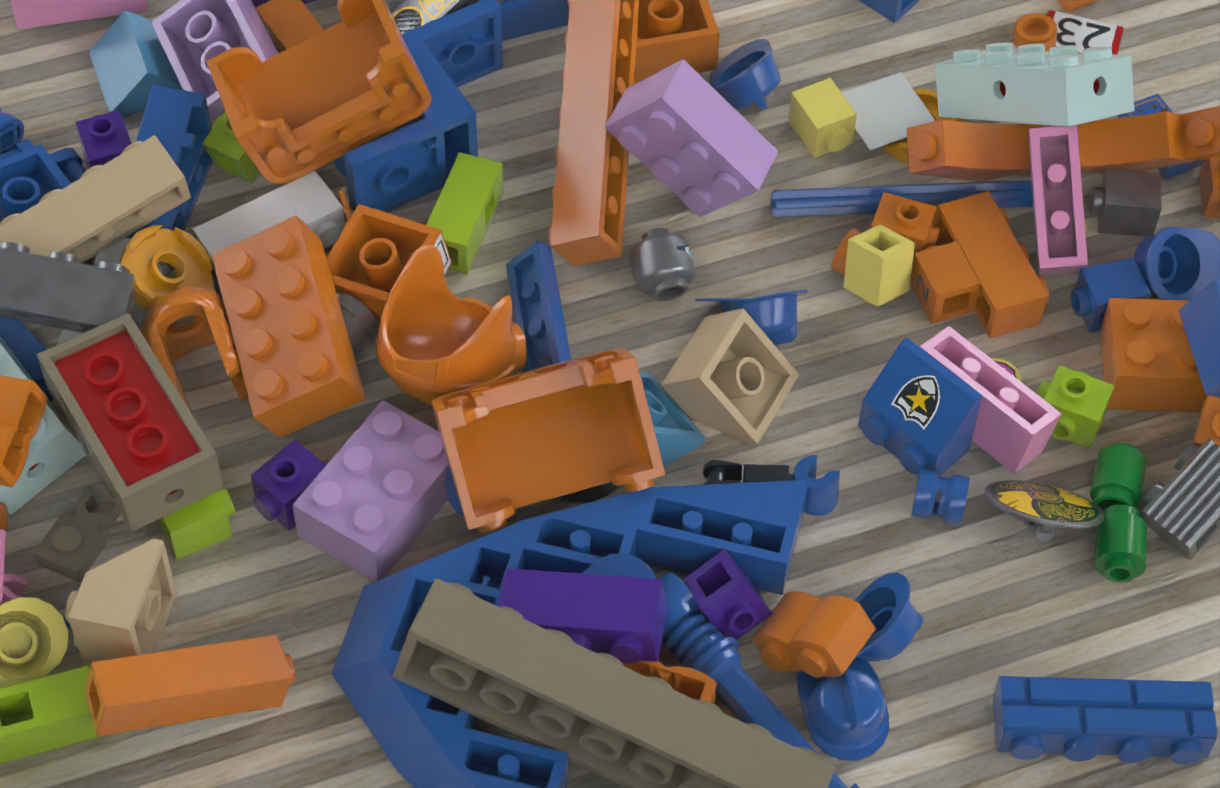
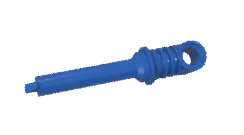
[660,571,859,788]

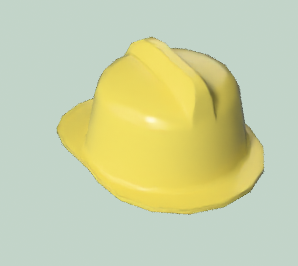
[0,597,68,689]

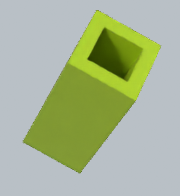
[426,152,504,274]
[0,665,104,764]

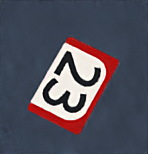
[1047,10,1124,55]

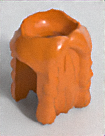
[140,286,248,415]

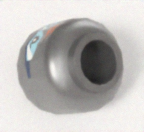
[630,228,696,301]

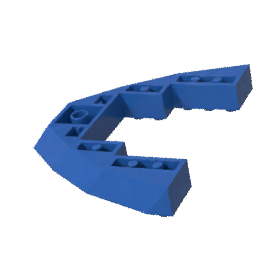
[331,480,809,788]

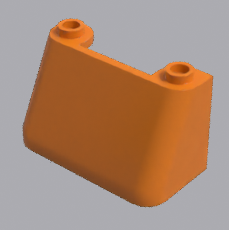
[206,0,431,184]
[431,348,666,533]

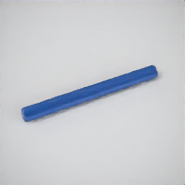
[770,180,1033,217]

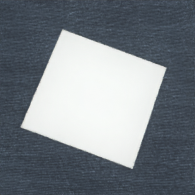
[842,72,935,150]

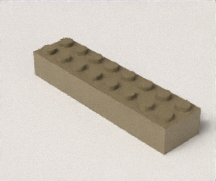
[392,578,836,788]

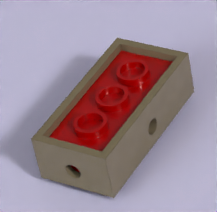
[37,313,224,533]

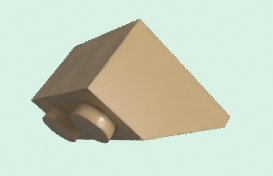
[661,308,800,445]
[65,538,177,667]

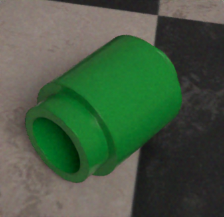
[1090,443,1147,511]
[1095,505,1147,583]

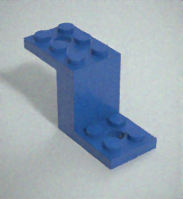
[344,0,503,213]

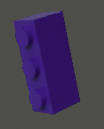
[497,568,668,664]

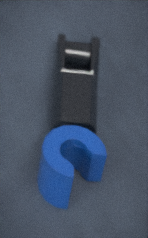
[703,454,840,516]

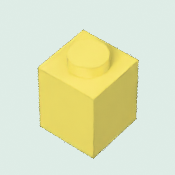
[788,78,857,158]
[843,224,915,307]

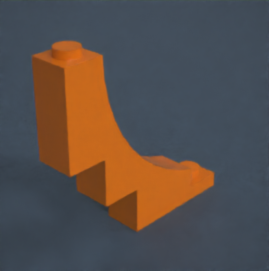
[907,106,1220,182]

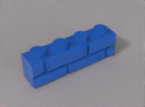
[993,676,1218,764]

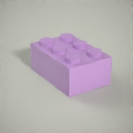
[151,0,278,128]
[604,59,778,217]
[292,400,449,581]

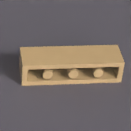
[0,135,191,263]

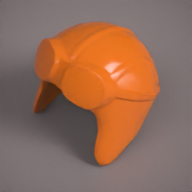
[376,243,526,405]

